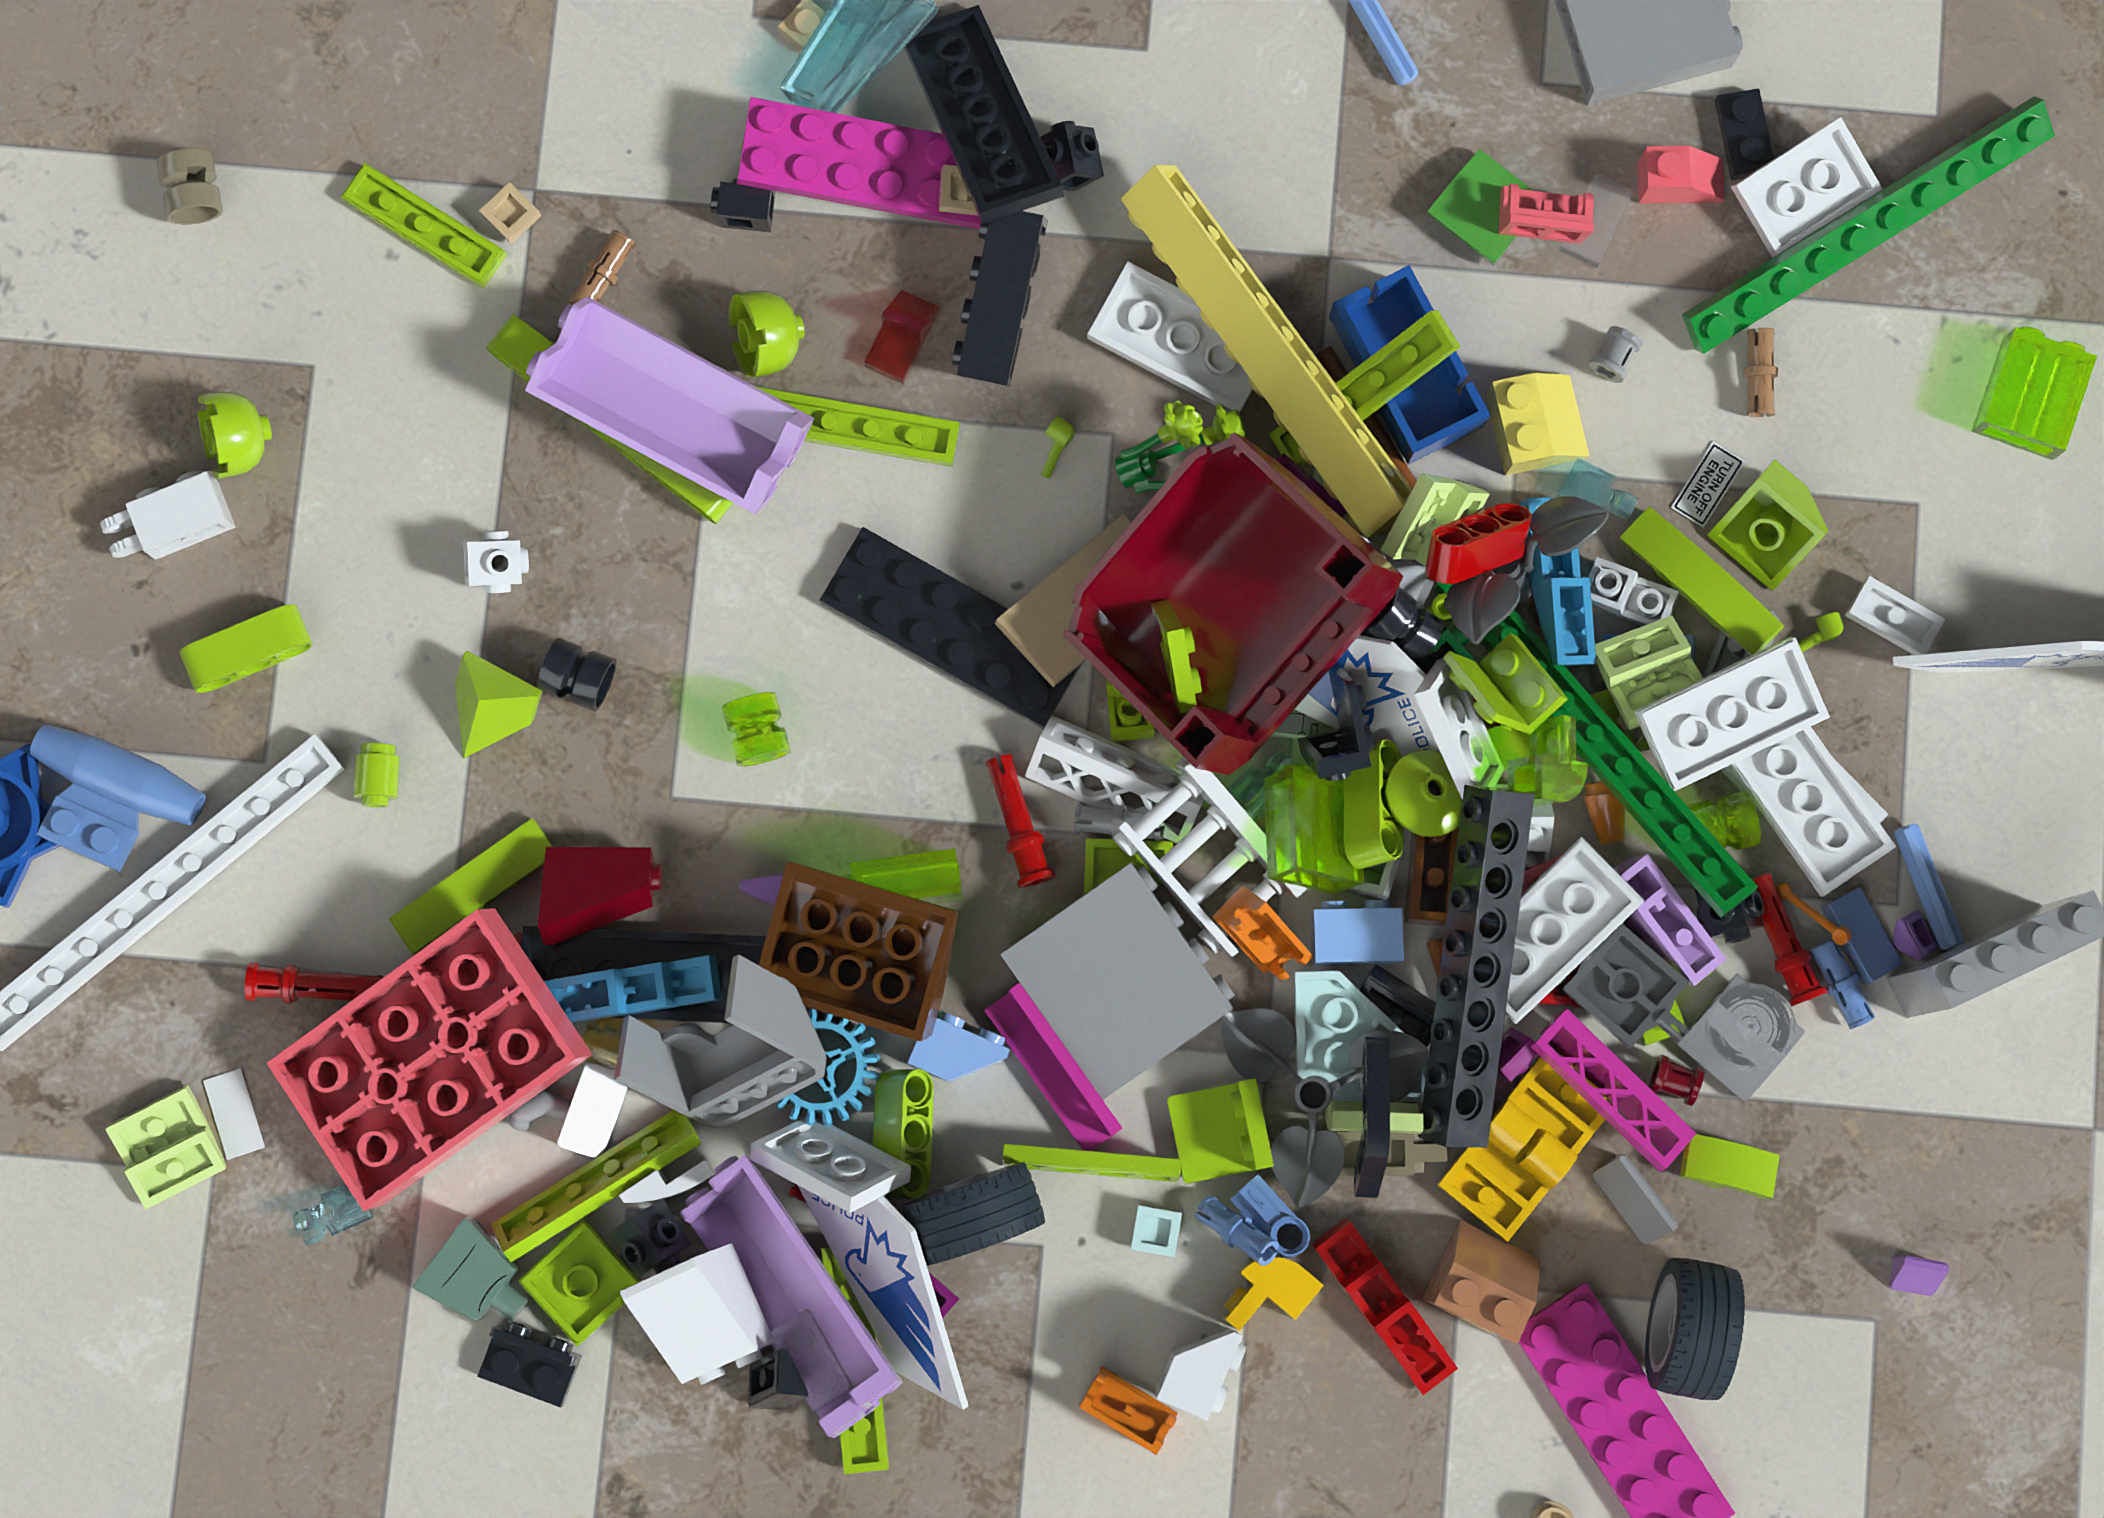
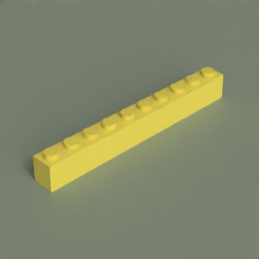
[1121,165,1412,539]

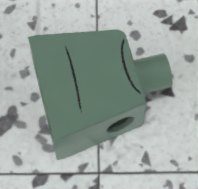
[412,1217,528,1322]

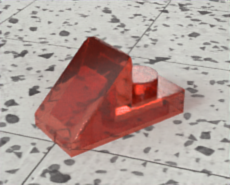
[864,290,940,384]

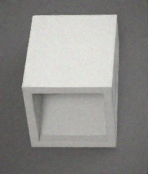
[620,1243,774,1385]

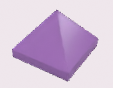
[1893,910,1938,961]

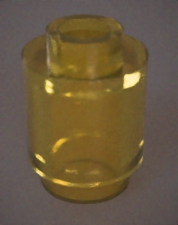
[582,1019,622,1070]

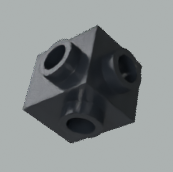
[1040,121,1104,191]
[1694,875,1765,944]
[610,1199,691,1278]

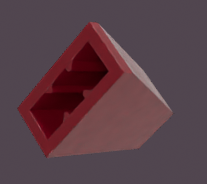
[538,847,662,945]

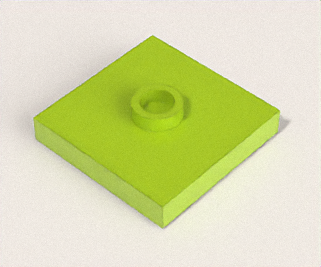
[518,1219,642,1347]

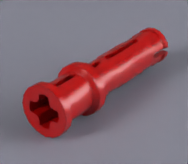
[985,754,1056,888]
[1752,873,1828,1007]
[244,962,384,1004]

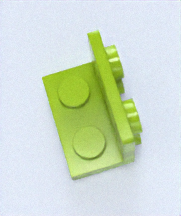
[1443,633,1568,734]
[1167,1078,1274,1183]

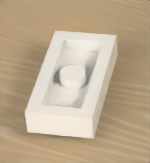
[1845,576,1945,655]

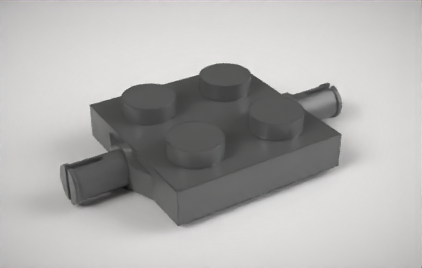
[1562,924,1690,1049]

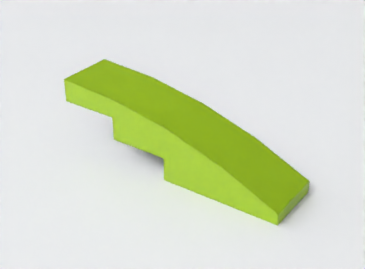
[1620,506,1784,656]

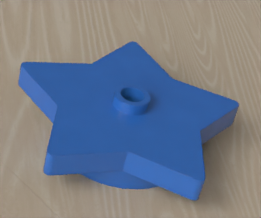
[0,744,61,908]

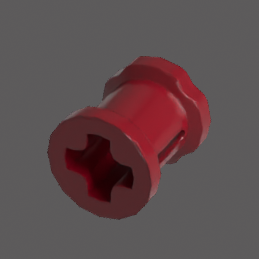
[1649,1054,1705,1106]

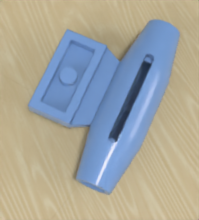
[30,724,206,872]

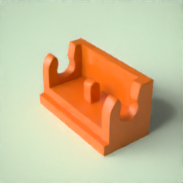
[1212,885,1313,980]
[1079,1366,1178,1455]

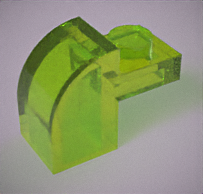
[1507,715,1588,807]

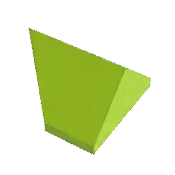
[455,650,542,759]

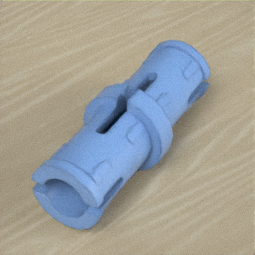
[1810,939,1875,1029]
[1195,1195,1279,1266]

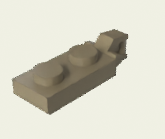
[1333,1131,1447,1176]

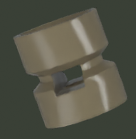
[156,148,223,225]

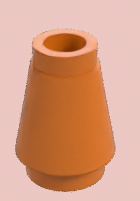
[1582,781,1625,844]

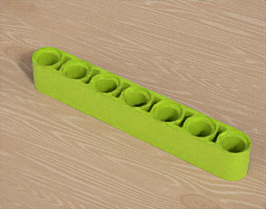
[485,314,733,525]

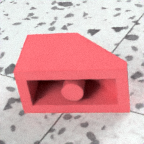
[1637,146,1725,204]

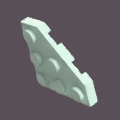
[1294,970,1429,1103]

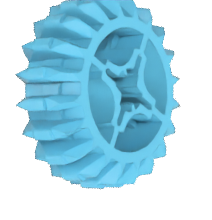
[775,1008,880,1126]

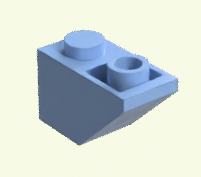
[907,1011,1010,1082]

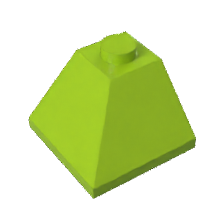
[1707,459,1829,591]

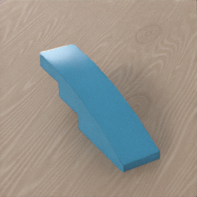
[1520,498,1596,666]
[544,955,722,1023]

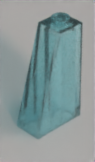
[779,0,939,113]

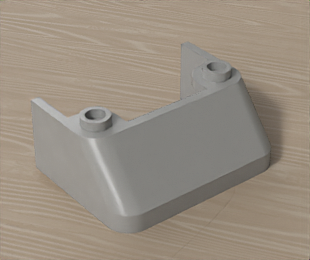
[614,954,826,1127]

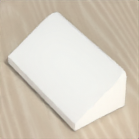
[557,1061,628,1158]

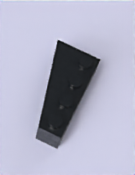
[952,211,1048,387]

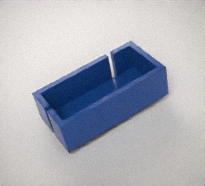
[1329,265,1490,465]

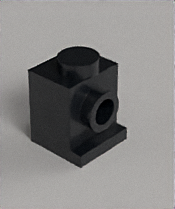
[710,178,776,233]

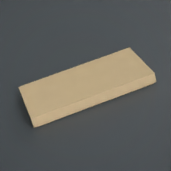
[995,514,1131,687]

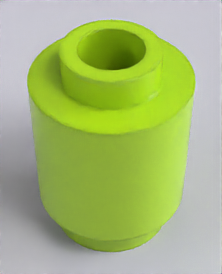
[353,743,400,808]

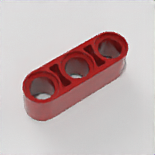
[1425,503,1532,584]

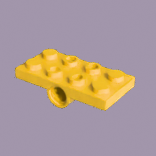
[1436,1056,1618,1242]

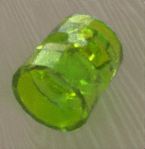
[722,692,792,767]
[1687,791,1761,851]

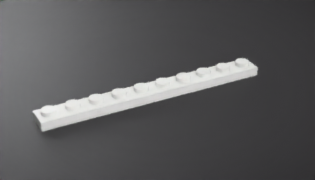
[0,734,345,1051]

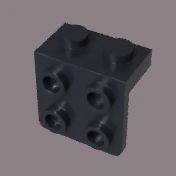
[1298,662,1375,781]

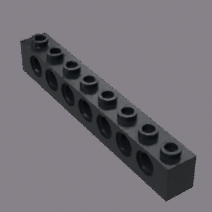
[1418,785,1535,1147]

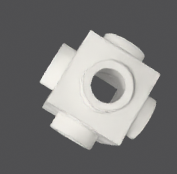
[463,530,529,593]

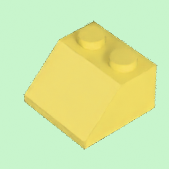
[1485,373,1589,476]

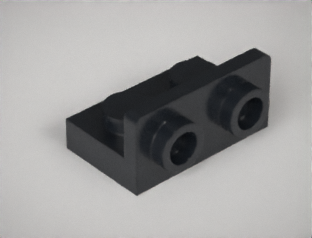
[477,1320,582,1408]

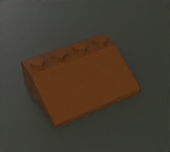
[759,861,959,1042]

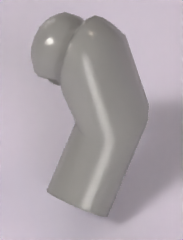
[508,1090,572,1131]

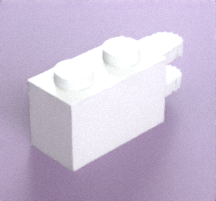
[100,471,236,560]

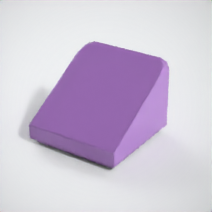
[739,874,783,906]
[1889,1255,1949,1296]

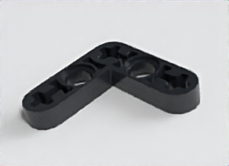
[1353,1036,1390,1198]

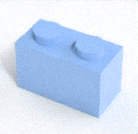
[1310,900,1404,965]

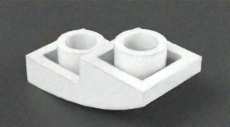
[1589,557,1679,626]

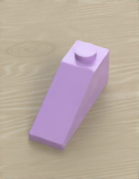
[1614,853,1726,986]

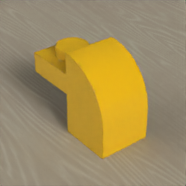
[1223,1256,1324,1331]

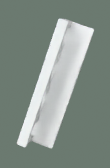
[1024,715,1204,843]

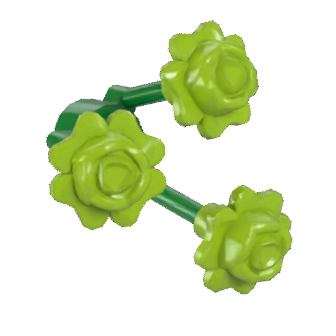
[1115,400,1247,494]

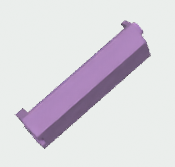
[525,297,814,515]
[680,1155,903,1438]

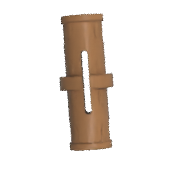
[568,230,636,305]
[1743,328,1778,417]

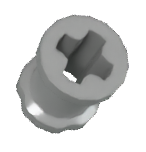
[1589,326,1643,383]

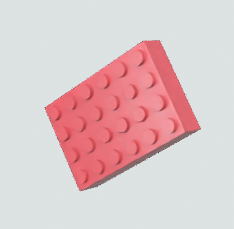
[267,908,593,1211]

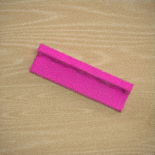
[984,983,1123,1151]
[1531,1009,1697,1173]

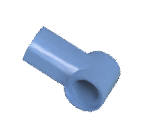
[1230,1174,1310,1258]

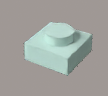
[1130,1205,1182,1257]

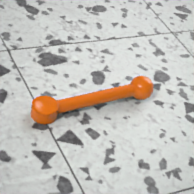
[1776,882,1852,945]

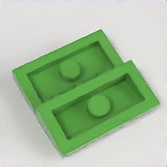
[1427,149,1534,266]

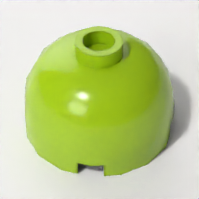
[728,291,804,378]
[197,392,272,480]

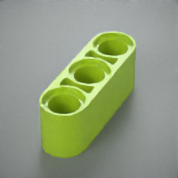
[179,604,313,693]
[1344,739,1404,869]
[873,1069,934,1199]

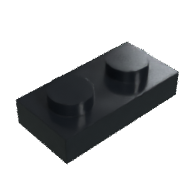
[1714,88,1774,181]

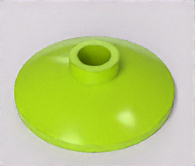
[1385,750,1462,837]

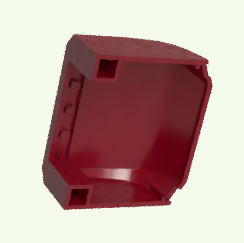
[1063,432,1404,775]

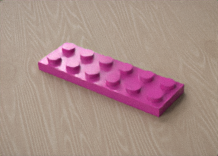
[737,97,981,229]
[1518,1282,1735,1518]

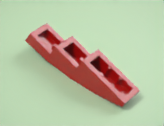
[1311,1218,1458,1395]

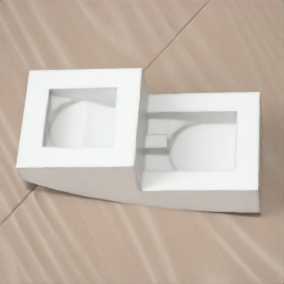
[619,1160,716,1203]

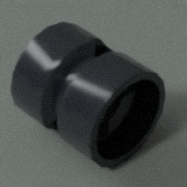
[1364,586,1443,663]
[537,637,617,711]

